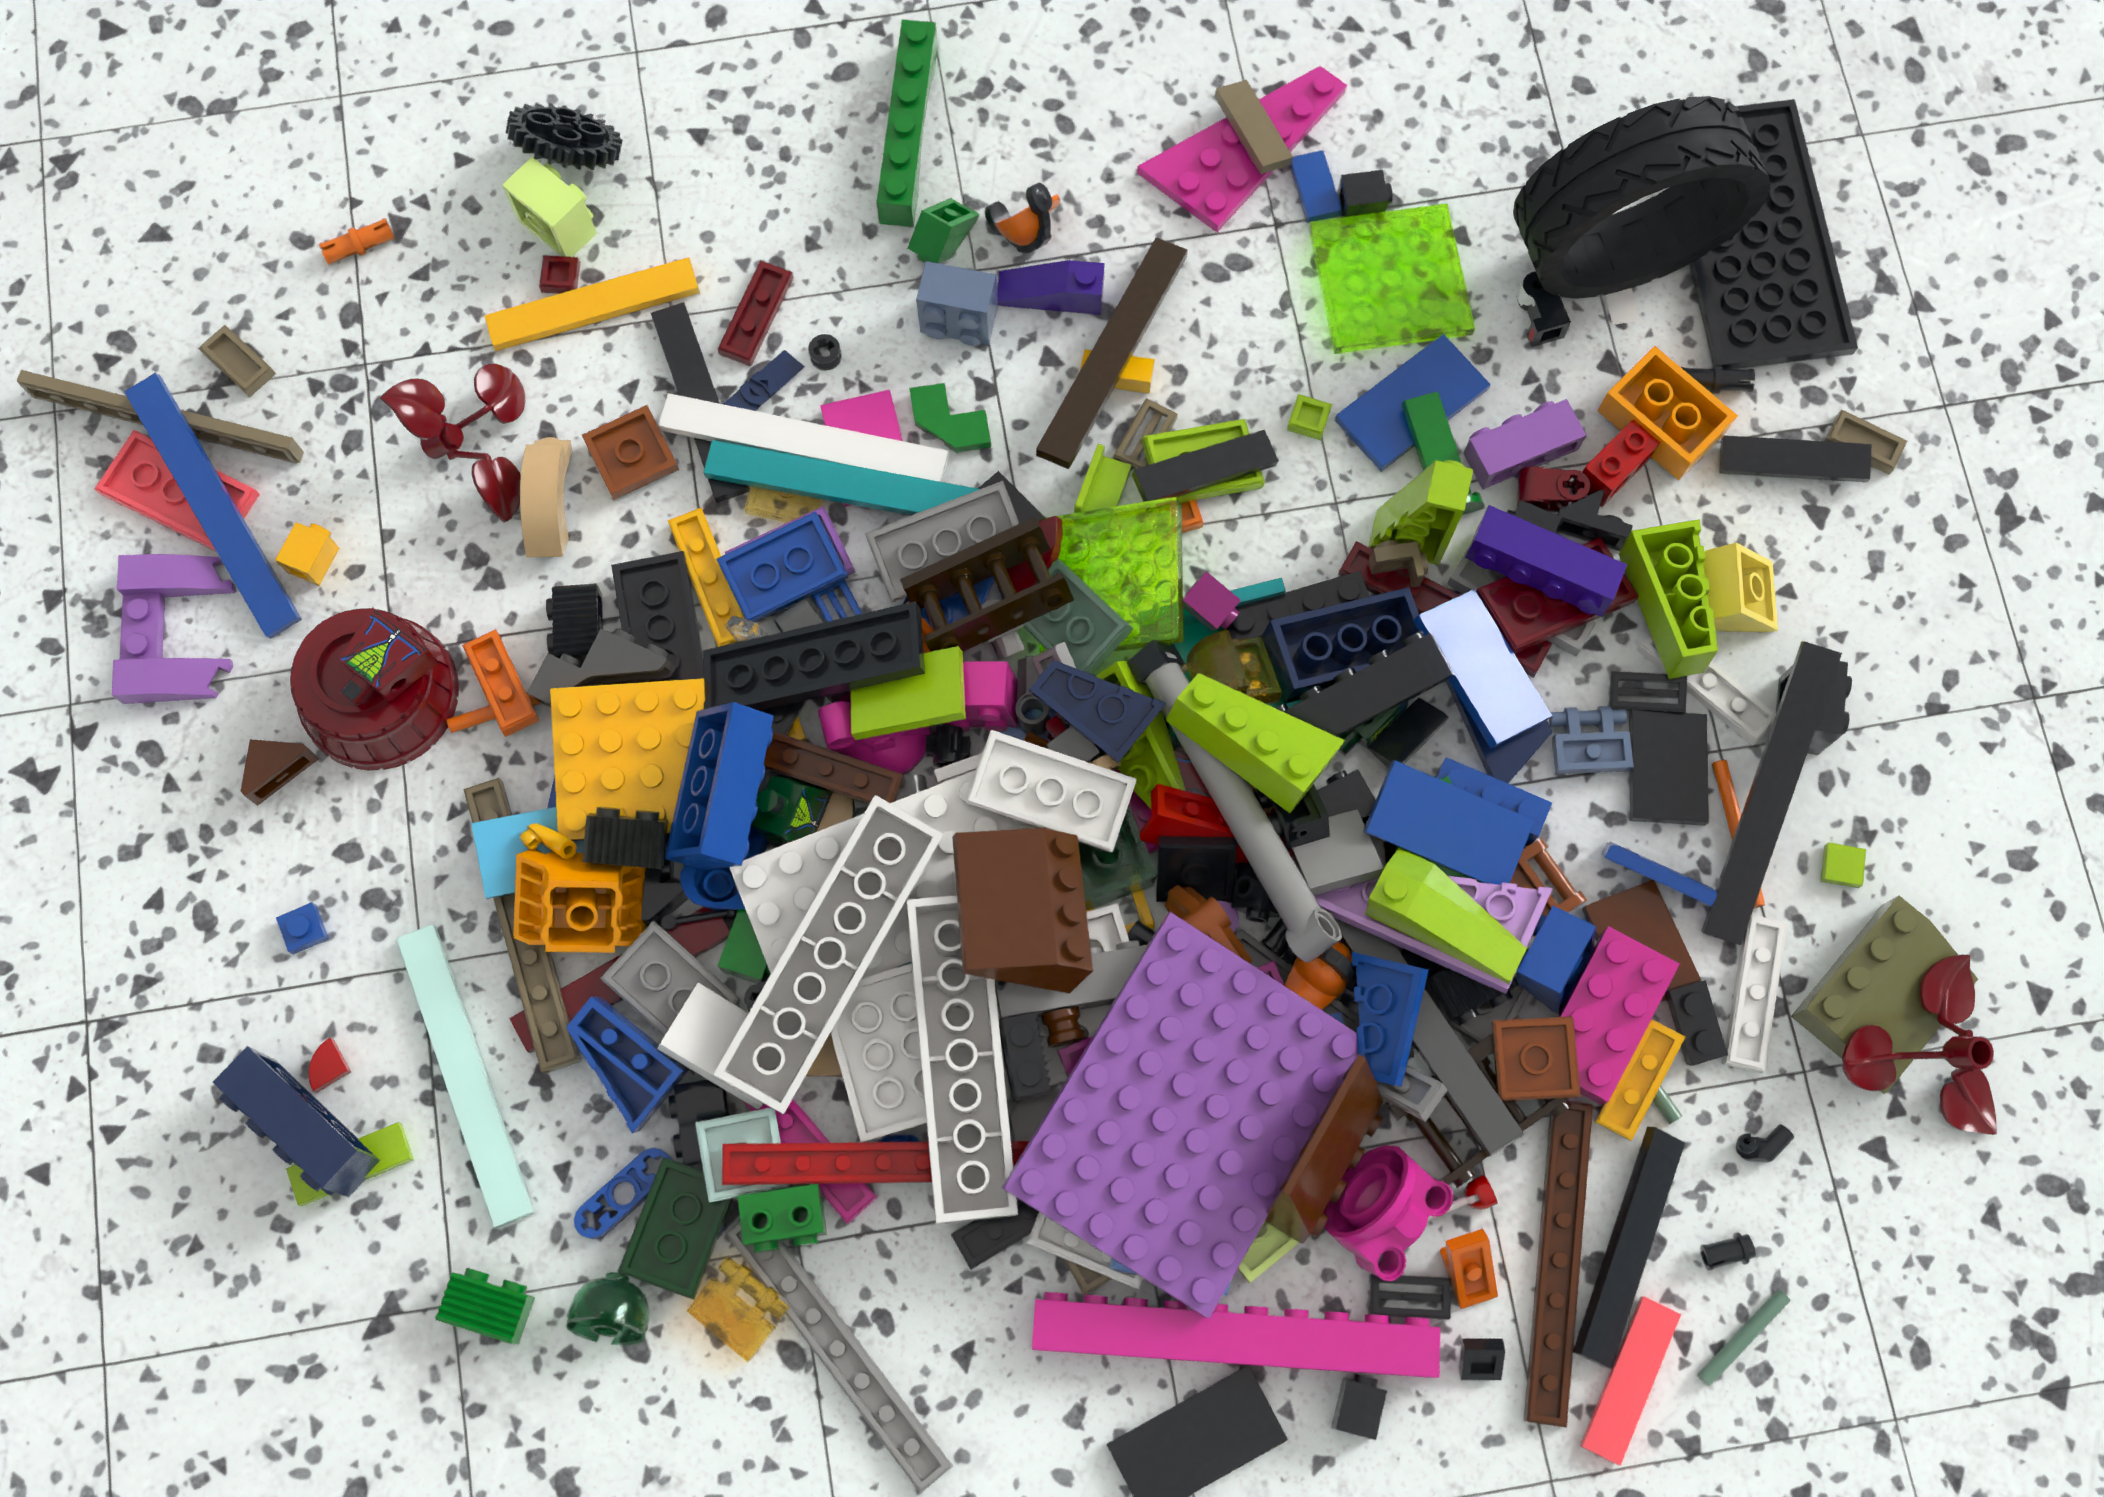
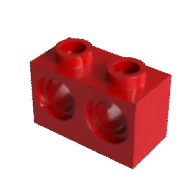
[1582,420,1660,507]

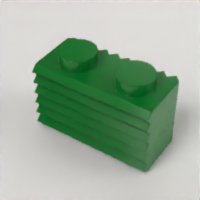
[435,1268,535,1345]

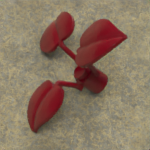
[380,364,525,523]
[1842,954,1997,1135]

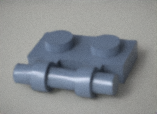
[1549,706,1634,774]

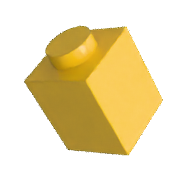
[275,522,339,586]

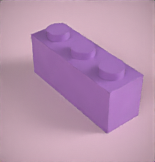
[1463,399,1587,490]

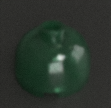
[566,1272,650,1345]

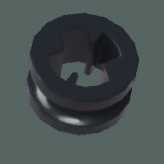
[808,334,842,371]

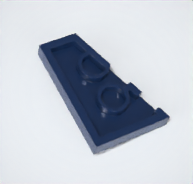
[1028,660,1166,763]

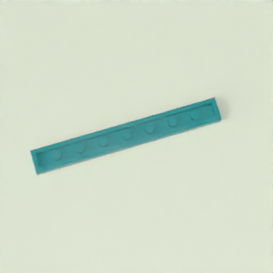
[703,440,980,516]

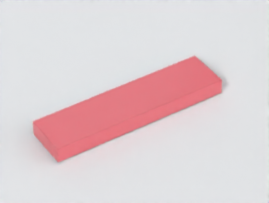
[1580,1296,1681,1466]

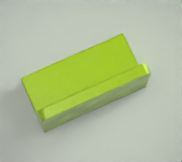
[1074,444,1132,534]

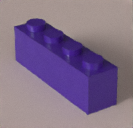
[1464,505,1627,617]

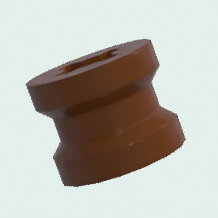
[1041,1007,1086,1048]

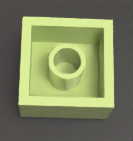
[502,156,597,257]

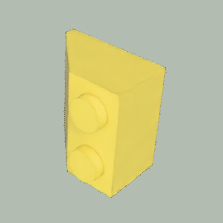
[1703,542,1778,632]

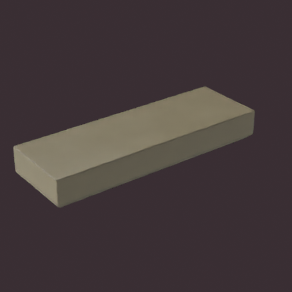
[1214,80,1293,174]

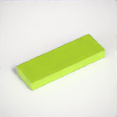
[286,1122,414,1206]

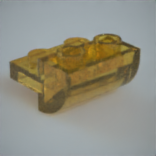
[1186,630,1282,703]

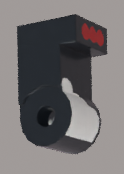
[1517,271,1571,347]

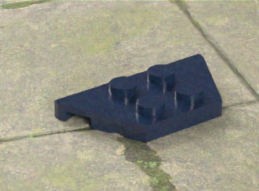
[1446,665,1553,783]

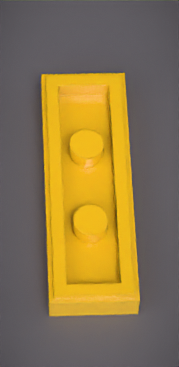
[1595,1019,1685,1141]

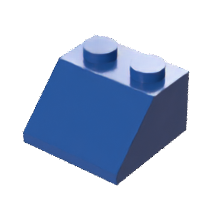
[1517,905,1596,1015]

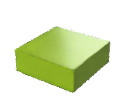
[1287,394,1332,440]
[1821,842,1866,888]

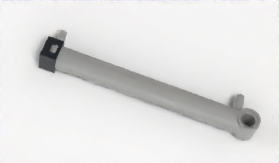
[1127,640,1342,963]

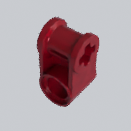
[1517,466,1590,512]

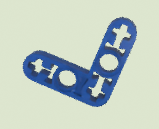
[574,1148,724,1240]

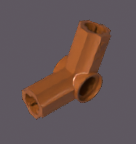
[1164,885,1253,963]

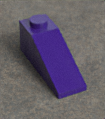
[997,260,1105,315]

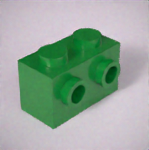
[738,1184,827,1253]

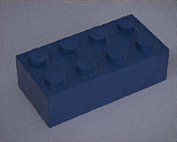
[1261,587,1419,704]
[212,1046,380,1198]

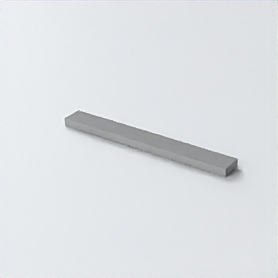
[725,1222,953,1493]

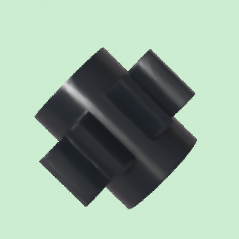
[925,725,971,768]

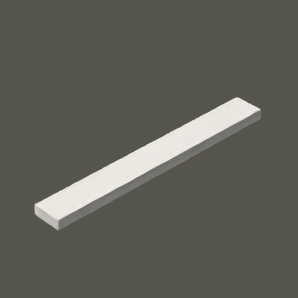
[658,393,949,482]

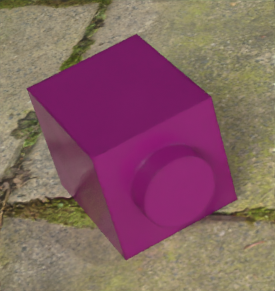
[1178,571,1241,632]

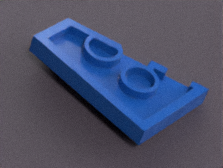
[1352,952,1429,1087]

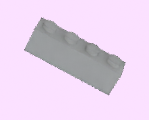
[995,941,1147,1019]

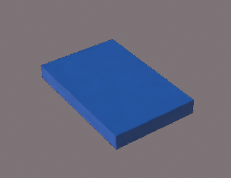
[716,511,848,626]

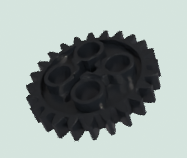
[506,103,623,170]

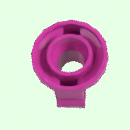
[818,691,931,775]
[1323,1145,1453,1281]

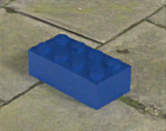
[664,702,774,870]

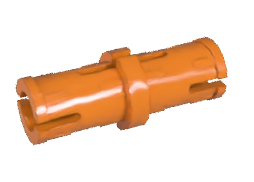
[319,218,395,265]

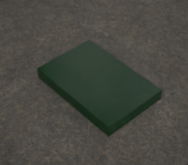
[618,1157,733,1300]

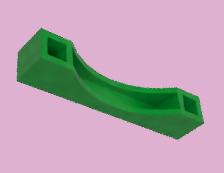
[876,19,938,227]

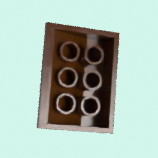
[952,828,1093,994]
[1265,1054,1384,1244]

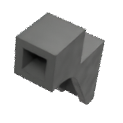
[527,628,676,707]

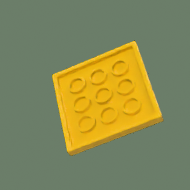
[550,678,705,841]

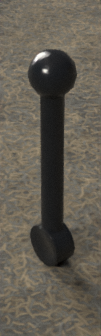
[661,909,738,931]

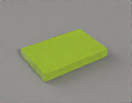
[1141,419,1265,506]
[851,646,966,740]

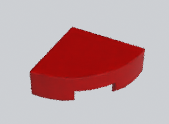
[308,1038,351,1093]

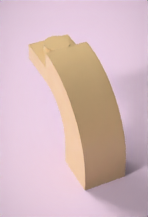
[520,437,573,557]

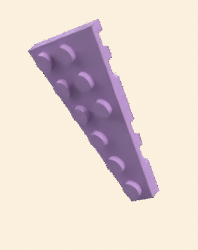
[1314,876,1553,994]

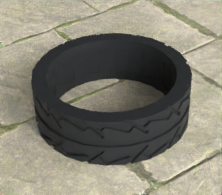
[1513,96,1771,299]

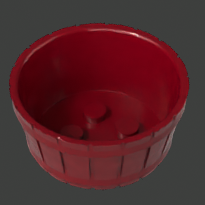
[290,608,459,771]

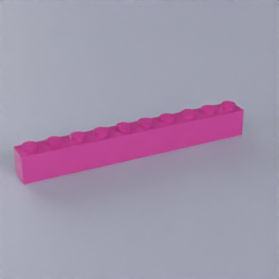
[1032,1292,1440,1378]

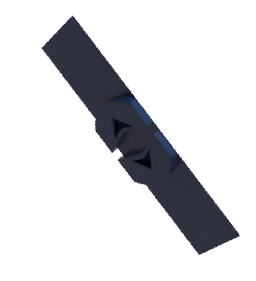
[723,349,805,411]

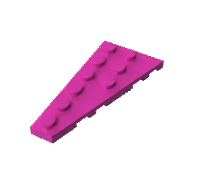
[1137,66,1347,233]

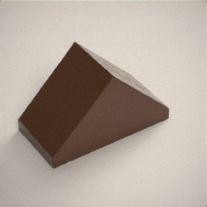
[240,739,319,806]

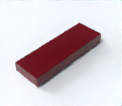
[717,260,794,366]

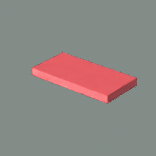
[94,430,260,552]

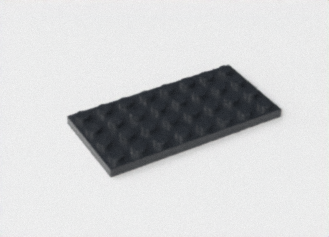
[1689,99,1858,369]

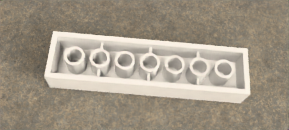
[713,795,944,1114]
[907,895,1018,1224]

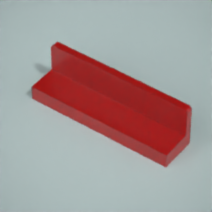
[1139,783,1292,866]

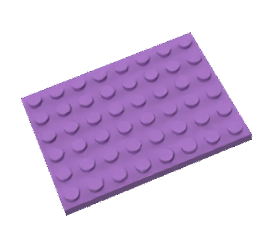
[1002,912,1358,1319]

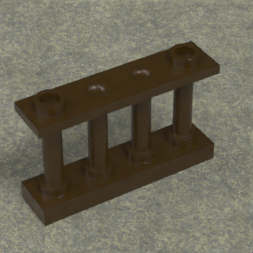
[900,516,1074,652]
[1388,1015,1572,1188]

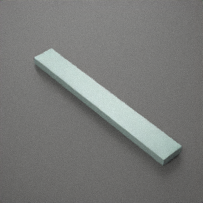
[396,924,535,1228]

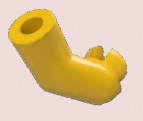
[520,823,577,859]

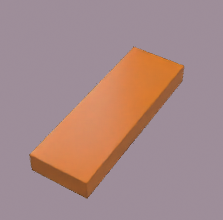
[462,629,540,737]

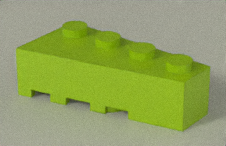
[1368,460,1474,566]
[1619,519,1718,679]
[1166,673,1345,813]

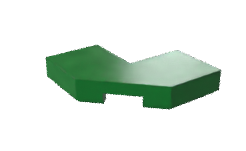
[909,383,991,453]

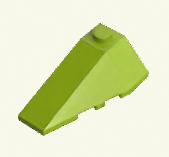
[1096,661,1186,809]
[1365,847,1527,984]

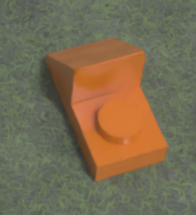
[1440,1229,1498,1309]

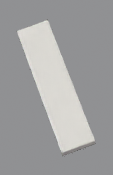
[1637,634,1776,746]
[1723,914,1787,1073]

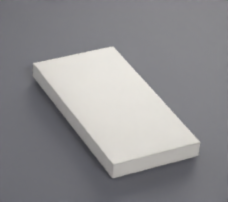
[966,730,1137,853]

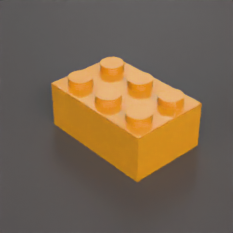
[1597,346,1738,481]

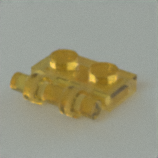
[687,1256,790,1362]

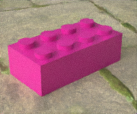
[1558,926,1680,1106]

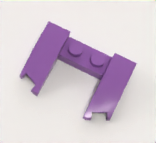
[112,554,236,704]

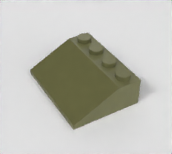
[1791,895,1978,1094]

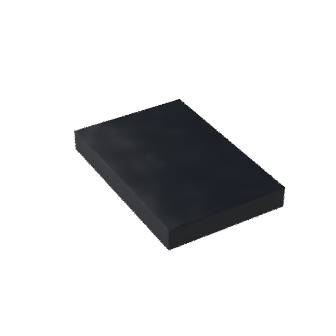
[1629,710,1709,826]

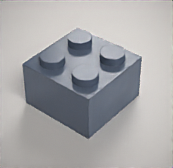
[916,261,998,346]

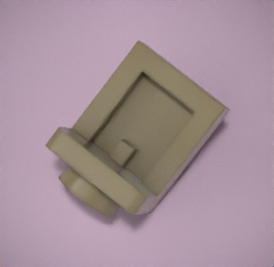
[1368,540,1428,588]

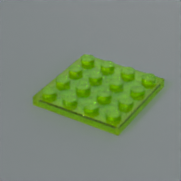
[1309,203,1475,354]
[1039,497,1184,654]

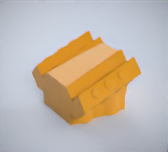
[513,850,646,953]

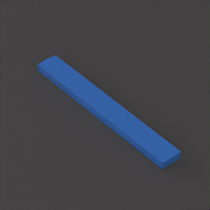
[124,373,302,638]

